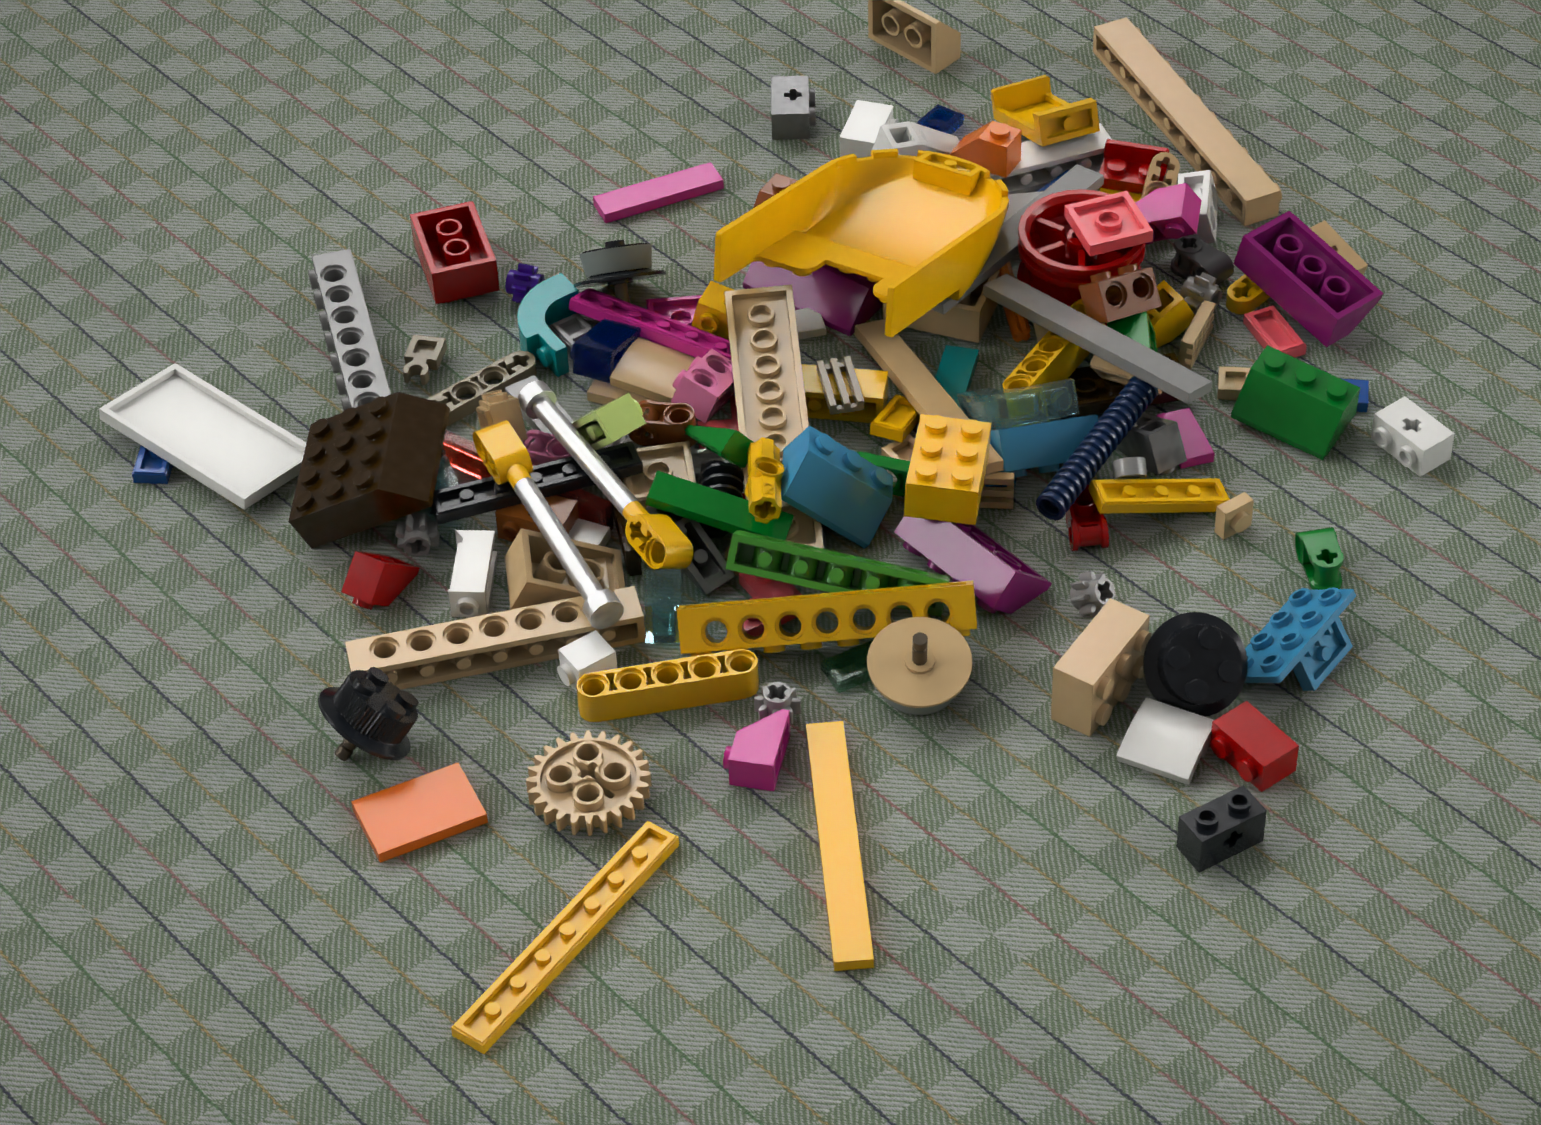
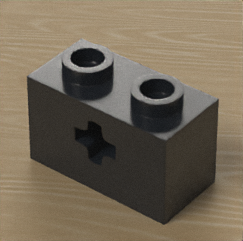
[1176,785,1267,873]

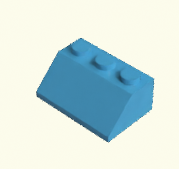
[990,415,1098,478]
[781,425,893,549]

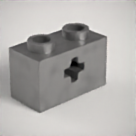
[771,76,816,140]

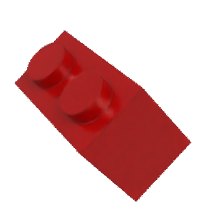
[1210,701,1299,792]

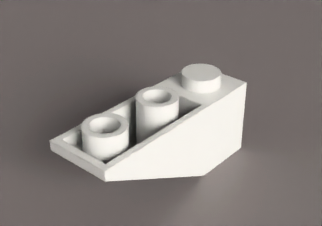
[872,121,960,156]

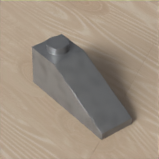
[1098,413,1187,475]
[646,506,736,596]

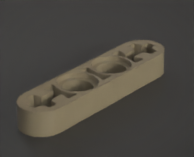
[428,351,537,426]

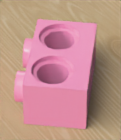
[671,349,735,423]

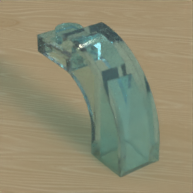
[957,378,1080,429]

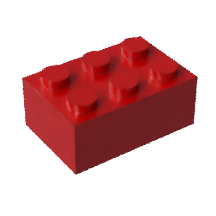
[410,201,500,304]

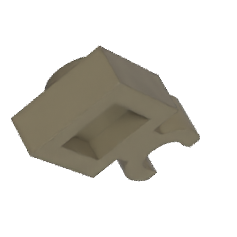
[403,334,447,385]

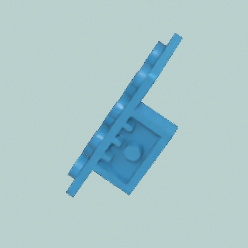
[1245,587,1356,691]

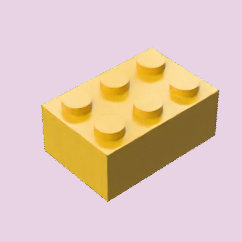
[904,414,992,525]

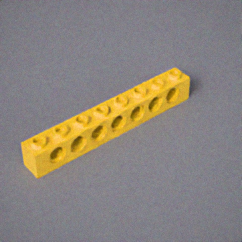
[677,580,977,657]

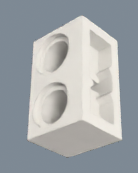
[1178,170,1219,243]

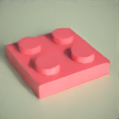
[1064,191,1153,256]

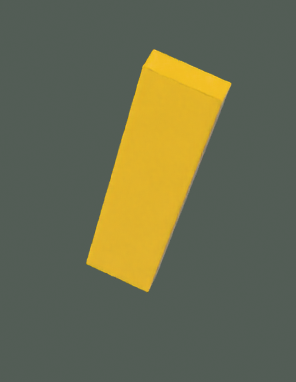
[1088,478,1230,514]

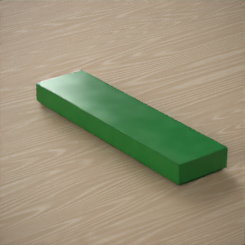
[645,470,794,540]

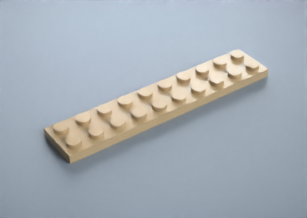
[724,285,824,549]

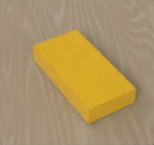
[870,394,920,442]

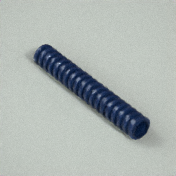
[1036,376,1158,521]

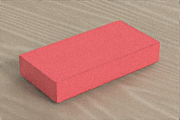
[1243,305,1307,358]

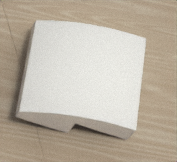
[1116,698,1214,785]

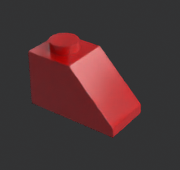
[341,551,420,610]

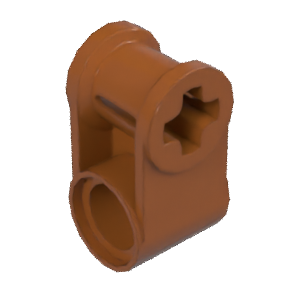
[628,400,697,447]

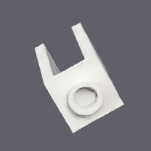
[448,530,498,617]

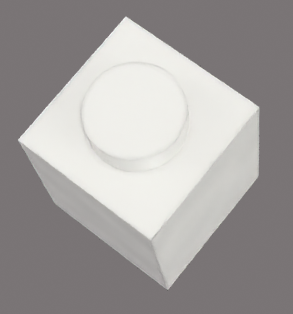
[557,630,617,692]

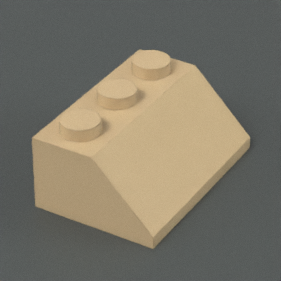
[868,0,961,74]

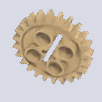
[526,730,652,836]

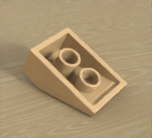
[505,528,625,610]

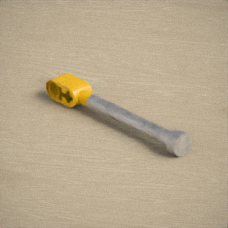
[518,380,693,569]
[473,420,624,629]

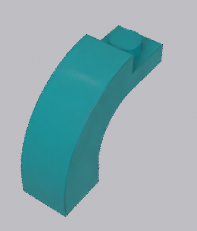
[517,273,581,377]

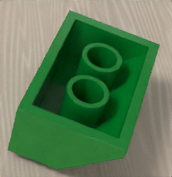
[1231,345,1360,460]

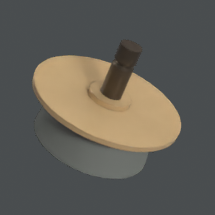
[867,617,972,715]

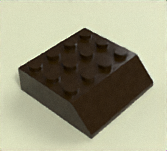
[288,392,450,549]

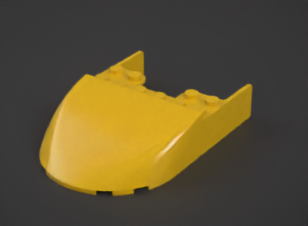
[714,149,1009,338]

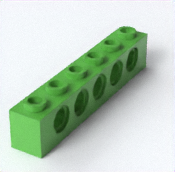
[725,530,951,617]

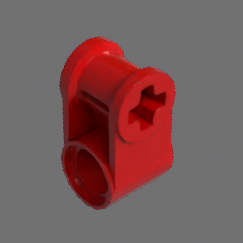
[1066,485,1109,551]

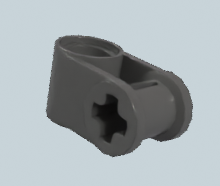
[1170,234,1234,285]

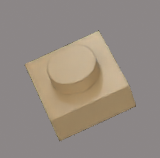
[1214,492,1254,540]

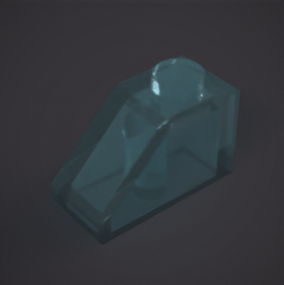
[644,569,684,643]

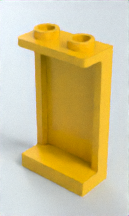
[991,75,1100,147]

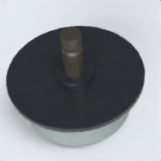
[574,240,666,303]

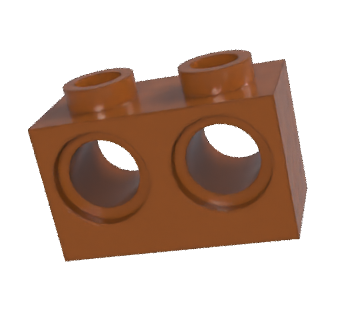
[1079,263,1162,323]

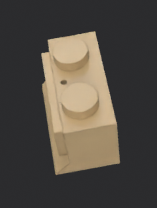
[476,390,528,441]

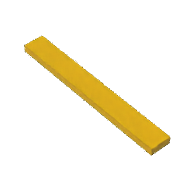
[806,721,874,971]
[451,820,679,1054]

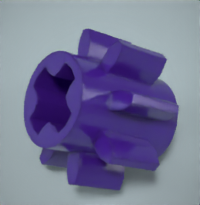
[505,263,545,303]

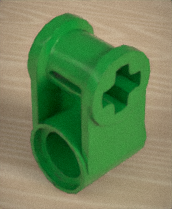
[1295,527,1344,590]

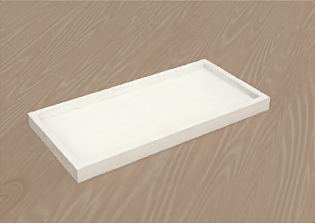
[99,363,306,510]

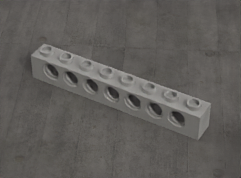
[308,249,391,412]

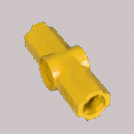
[744,437,785,524]

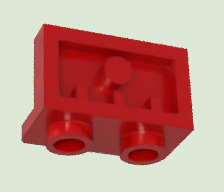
[1099,139,1169,194]

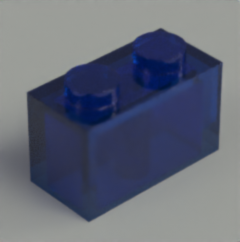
[570,318,641,383]

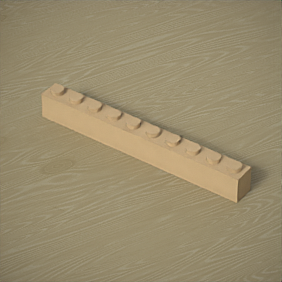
[1093,17,1282,226]

